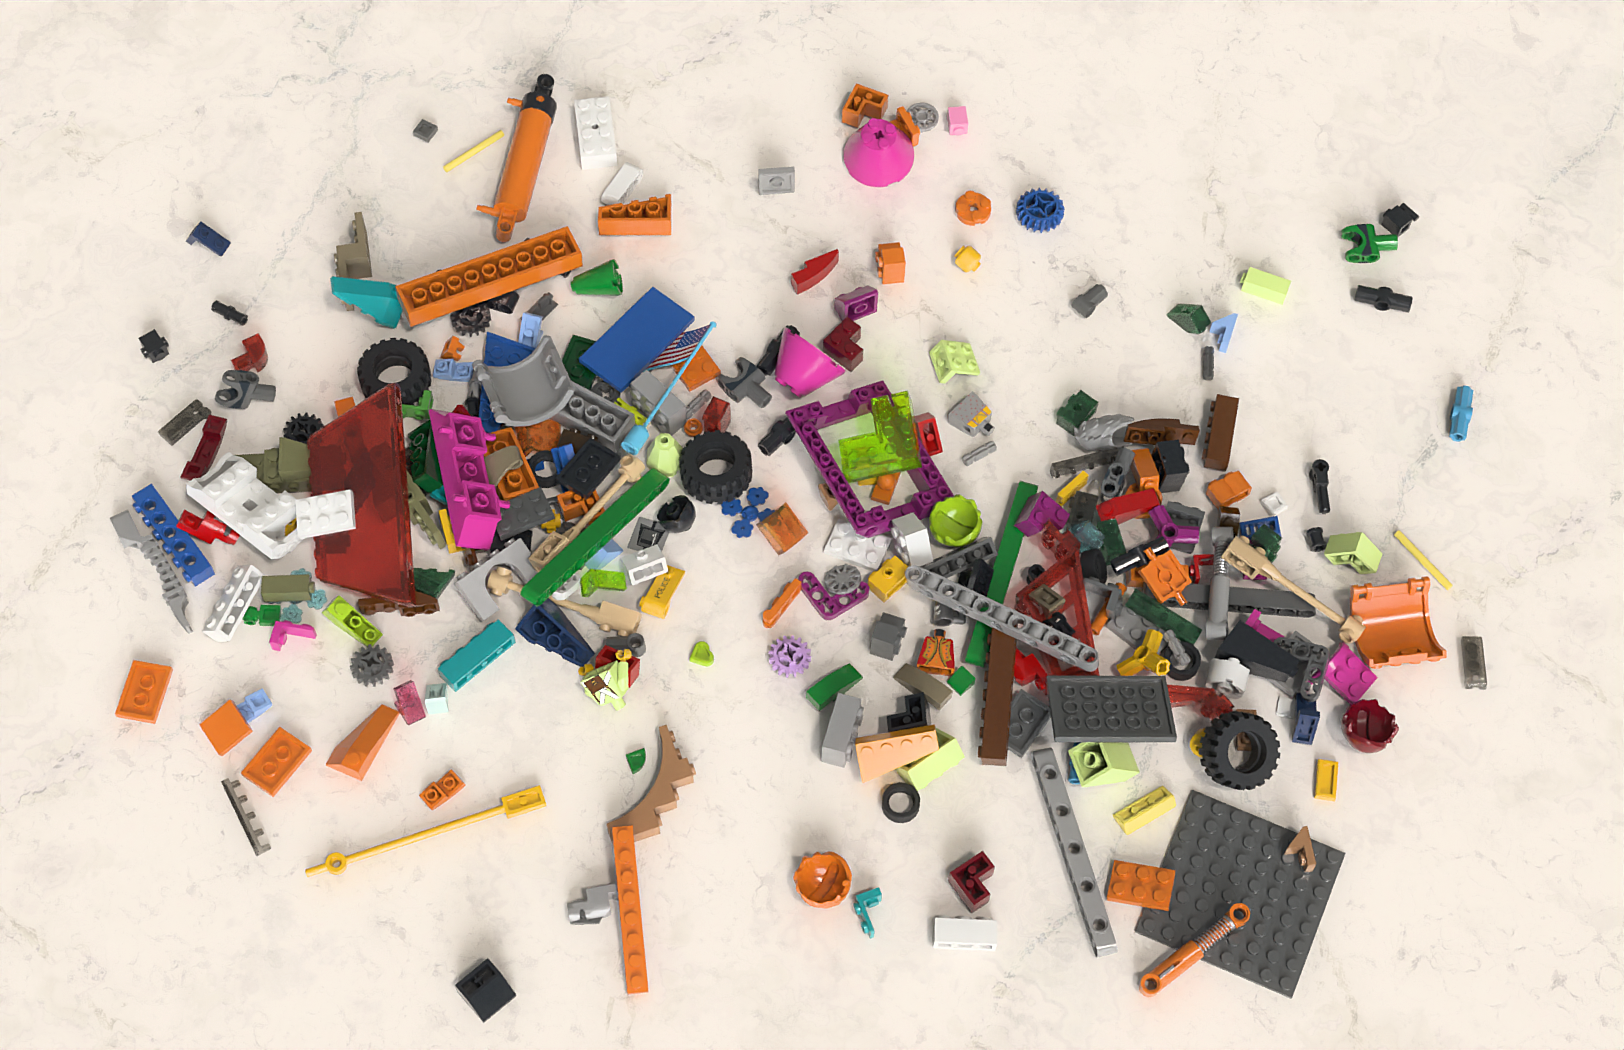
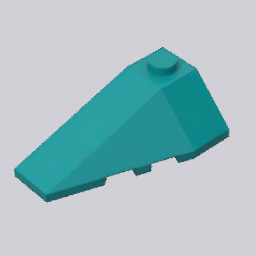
[330,276,403,329]

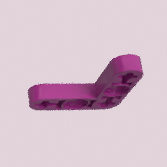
[798,572,869,620]

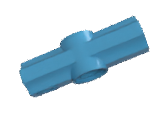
[1449,385,1473,442]

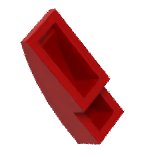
[791,249,839,295]

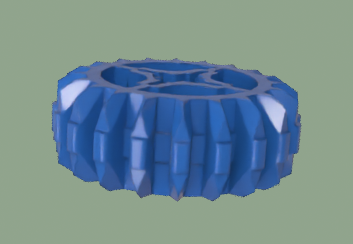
[1016,187,1065,233]

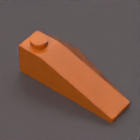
[326,704,400,781]

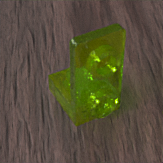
[580,569,627,597]

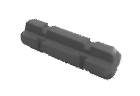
[1203,346,1214,381]

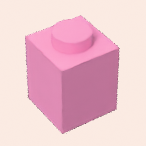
[947,106,968,135]

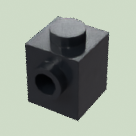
[138,329,169,363]

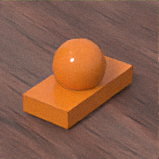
[871,465,901,505]

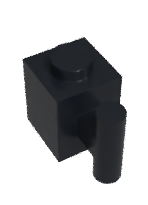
[1381,203,1420,237]

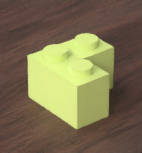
[1324,532,1382,574]

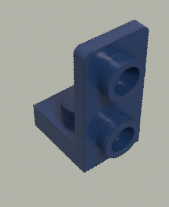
[186,221,231,257]

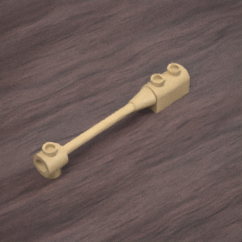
[528,455,645,572]
[1221,536,1366,644]
[487,566,642,636]

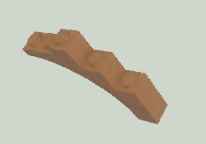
[607,725,696,848]

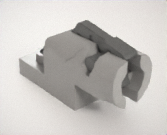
[567,883,618,925]

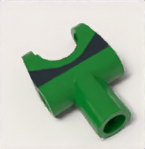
[1341,224,1398,263]

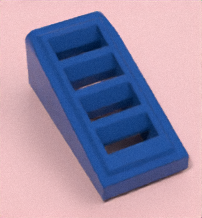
[1239,516,1282,541]

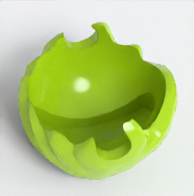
[929,494,982,547]

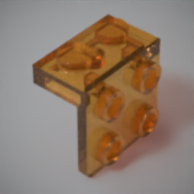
[515,419,561,457]

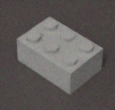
[630,370,687,436]
[821,693,864,768]

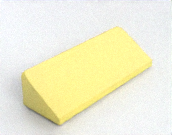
[1113,786,1176,835]

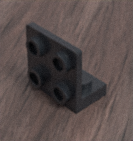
[958,558,994,597]

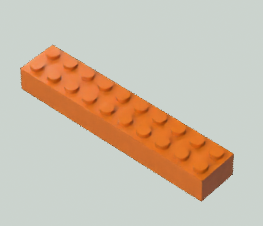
[395,226,583,327]

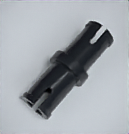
[211,300,248,326]

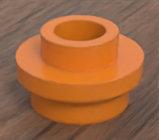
[684,418,703,437]

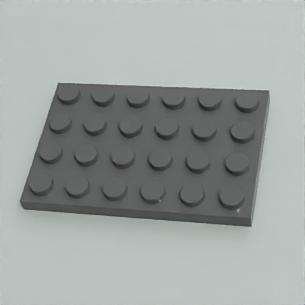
[1046,676,1177,742]

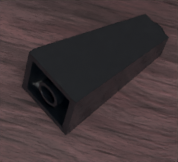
[1214,620,1300,682]

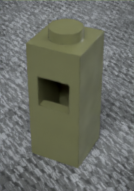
[261,574,315,602]

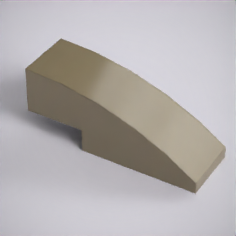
[893,663,953,711]

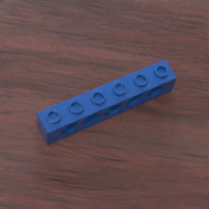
[132,483,215,587]

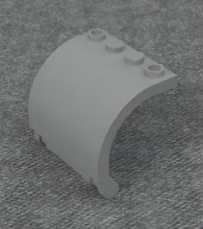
[472,335,575,427]

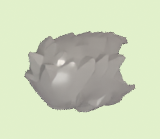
[1074,414,1134,452]

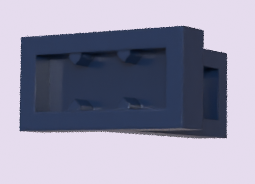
[1292,692,1320,745]

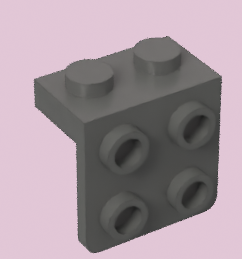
[1158,501,1205,554]
[1083,577,1123,620]

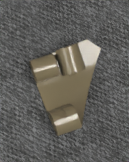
[484,446,523,488]

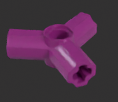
[1148,505,1199,549]

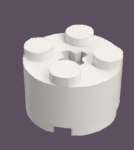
[1205,658,1250,699]

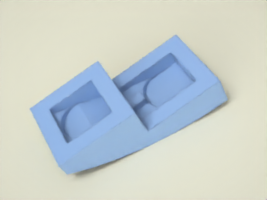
[236,688,272,723]

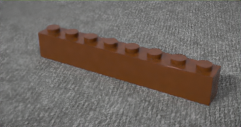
[978,609,1018,766]

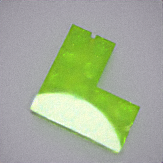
[838,391,922,483]

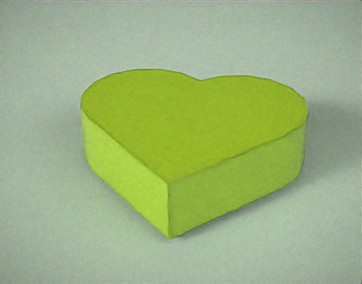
[690,641,714,667]

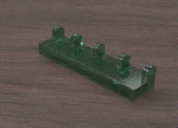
[1125,588,1202,645]

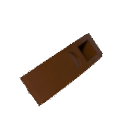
[1123,418,1200,445]
[358,589,440,617]

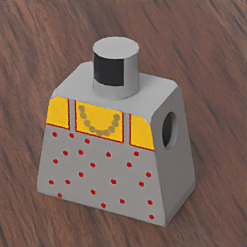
[948,391,995,437]

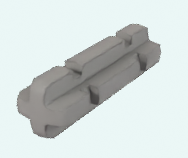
[686,389,712,420]
[962,441,997,466]
[1163,629,1191,666]

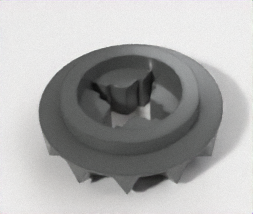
[591,380,621,403]

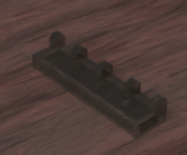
[1050,446,1124,478]
[221,778,271,856]

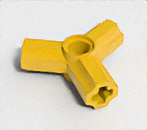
[1116,629,1170,676]

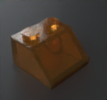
[756,502,808,556]

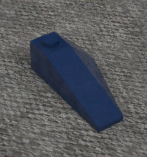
[515,598,595,667]

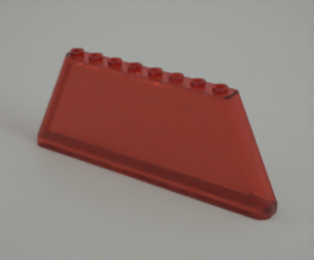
[307,383,416,608]

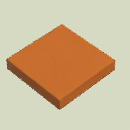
[199,700,253,756]

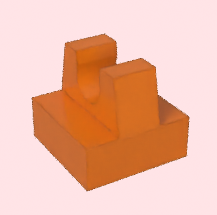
[441,336,465,361]

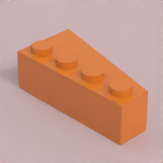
[598,194,672,235]

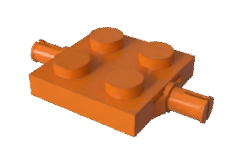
[1138,547,1192,606]

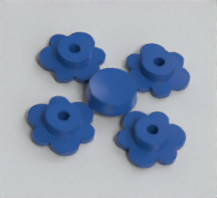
[721,487,779,538]

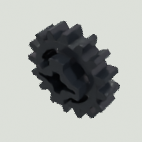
[450,303,491,337]
[283,412,325,446]

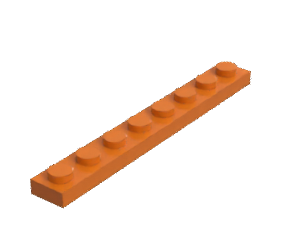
[612,825,649,995]

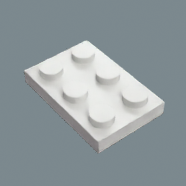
[295,490,356,539]
[824,519,892,572]

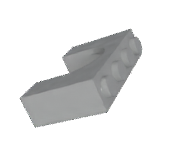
[454,538,538,622]

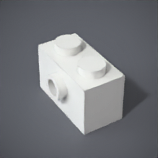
[621,544,668,585]

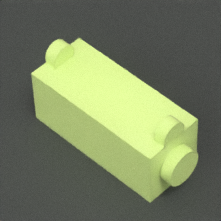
[1240,267,1291,305]

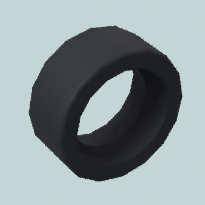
[528,450,559,488]
[1080,548,1107,584]
[1163,641,1201,681]
[882,782,920,823]

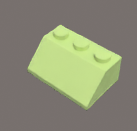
[895,728,965,791]

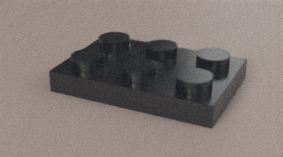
[555,438,621,500]

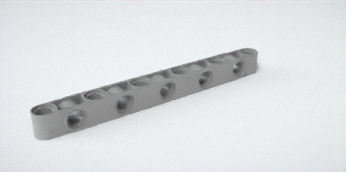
[905,565,1099,671]
[1031,747,1118,958]

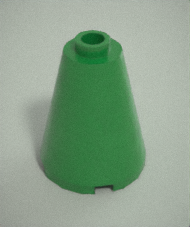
[571,259,623,296]

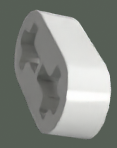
[551,573,580,600]

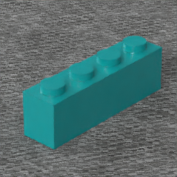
[438,619,516,692]

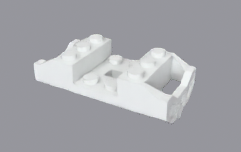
[186,452,304,559]

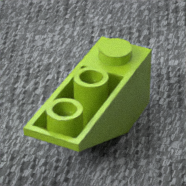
[321,595,383,648]

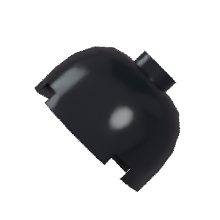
[657,495,696,533]

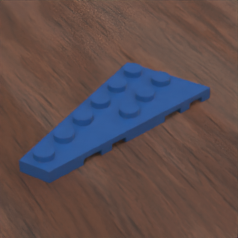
[479,332,536,433]

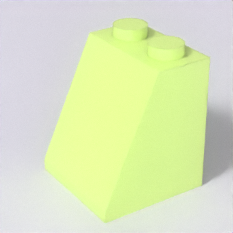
[1068,742,1140,787]

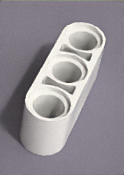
[601,162,644,205]

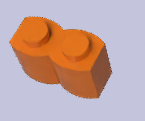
[1206,471,1252,511]

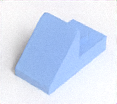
[518,312,543,348]
[1210,313,1238,353]

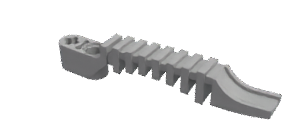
[110,510,193,634]

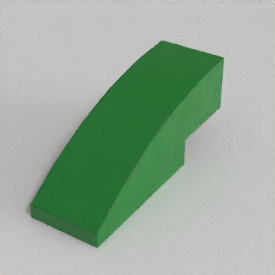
[806,663,863,711]

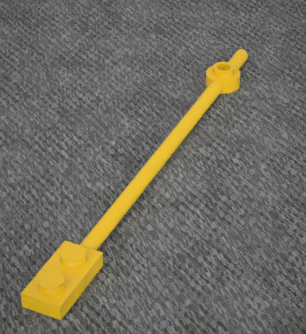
[305,785,546,877]

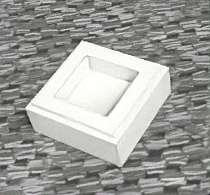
[1260,492,1288,517]

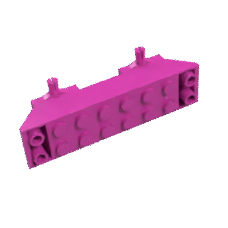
[429,409,510,550]

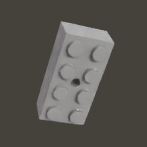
[552,381,635,452]

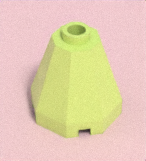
[646,433,683,477]

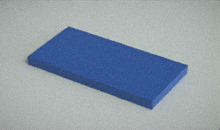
[579,287,695,393]

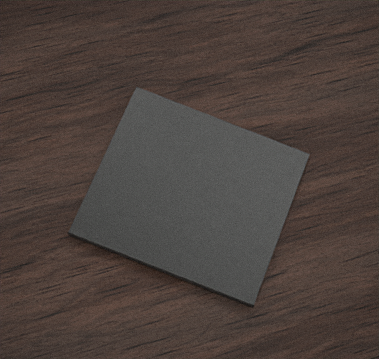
[1135,790,1346,999]

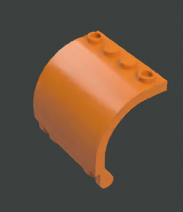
[1349,576,1447,669]

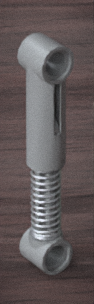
[1206,527,1234,640]

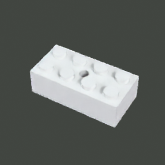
[574,96,617,170]

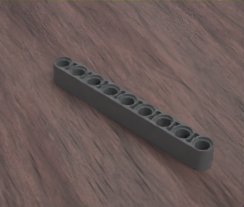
[1142,582,1316,618]

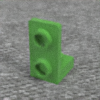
[391,390,434,420]

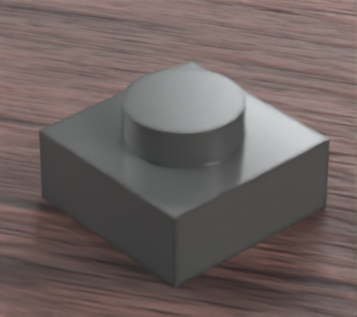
[413,119,438,143]

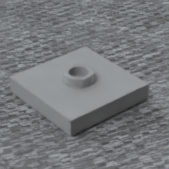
[758,166,795,195]

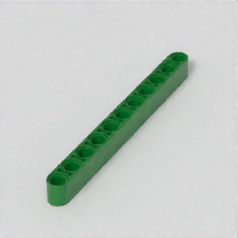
[520,468,670,607]
[965,481,1038,668]

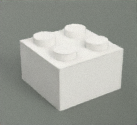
[891,513,933,567]

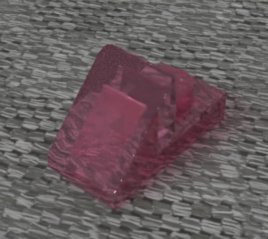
[393,680,426,725]

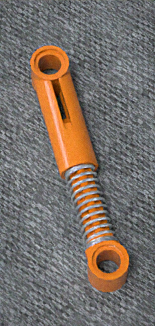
[1139,903,1250,997]

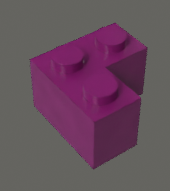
[1014,491,1070,537]

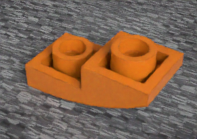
[419,769,466,810]

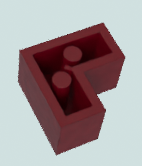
[823,317,864,372]
[948,851,995,913]

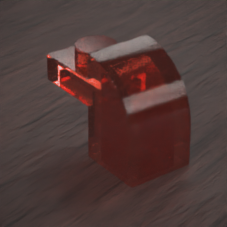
[231,333,268,372]

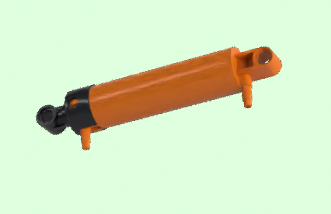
[476,74,557,242]

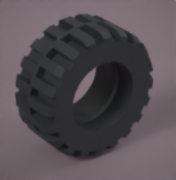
[357,338,432,411]
[679,430,753,504]
[1199,711,1281,791]

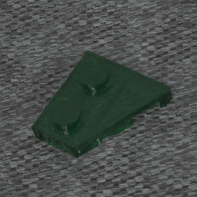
[402,568,455,599]

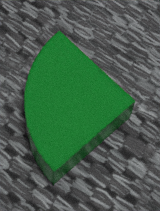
[626,748,646,774]

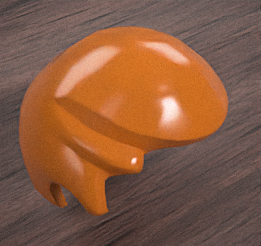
[793,851,852,908]

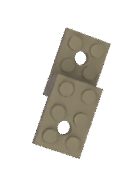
[334,212,372,311]

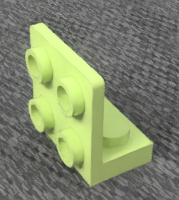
[929,340,980,383]

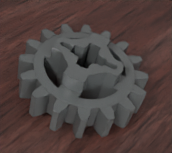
[350,644,394,687]

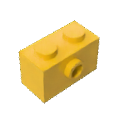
[868,555,908,602]

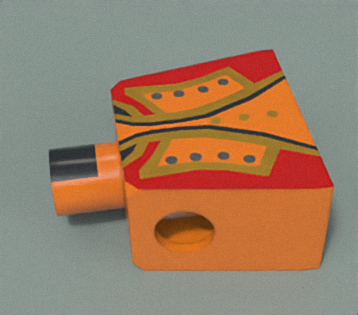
[917,629,955,676]

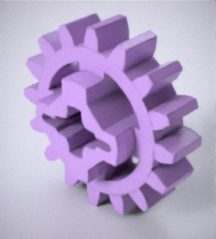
[769,635,811,678]

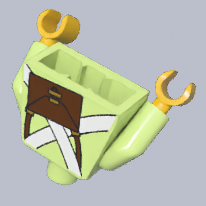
[578,649,631,710]

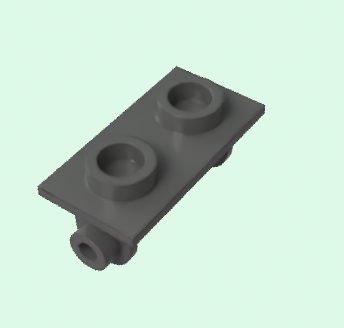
[520,292,558,321]

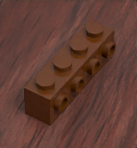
[1201,394,1239,471]

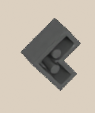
[870,612,907,661]

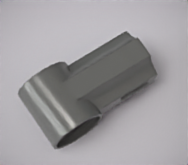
[1071,284,1108,318]
[606,633,646,657]

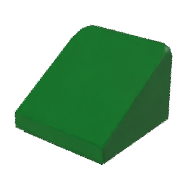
[947,666,976,696]

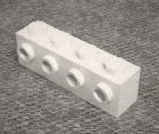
[202,565,265,642]

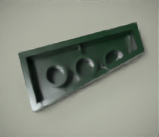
[408,420,443,493]

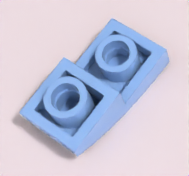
[433,359,473,382]

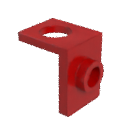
[1188,554,1216,584]

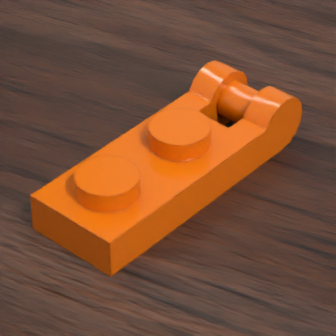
[763,578,802,628]

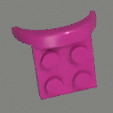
[1308,642,1378,704]

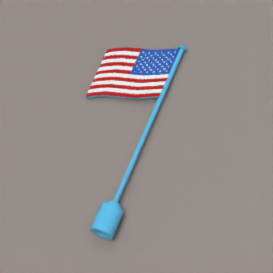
[621,321,717,455]

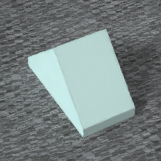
[425,683,449,714]

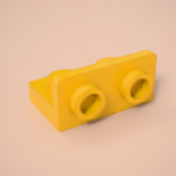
[439,509,464,554]

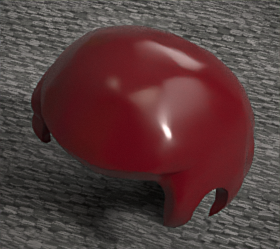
[1341,699,1399,753]

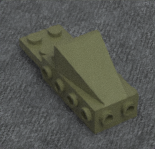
[235,437,347,493]
[368,442,447,550]

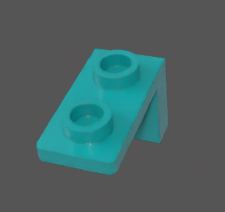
[853,887,882,939]

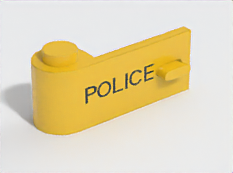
[639,565,685,619]

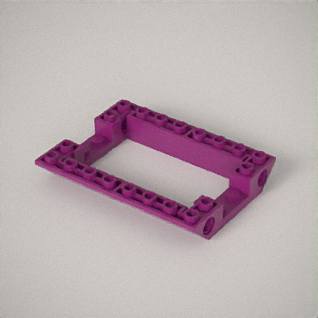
[785,380,954,538]

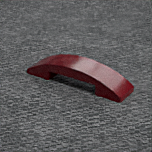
[180,414,227,481]

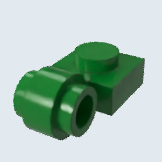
[242,605,282,626]

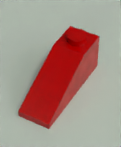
[1096,488,1160,529]

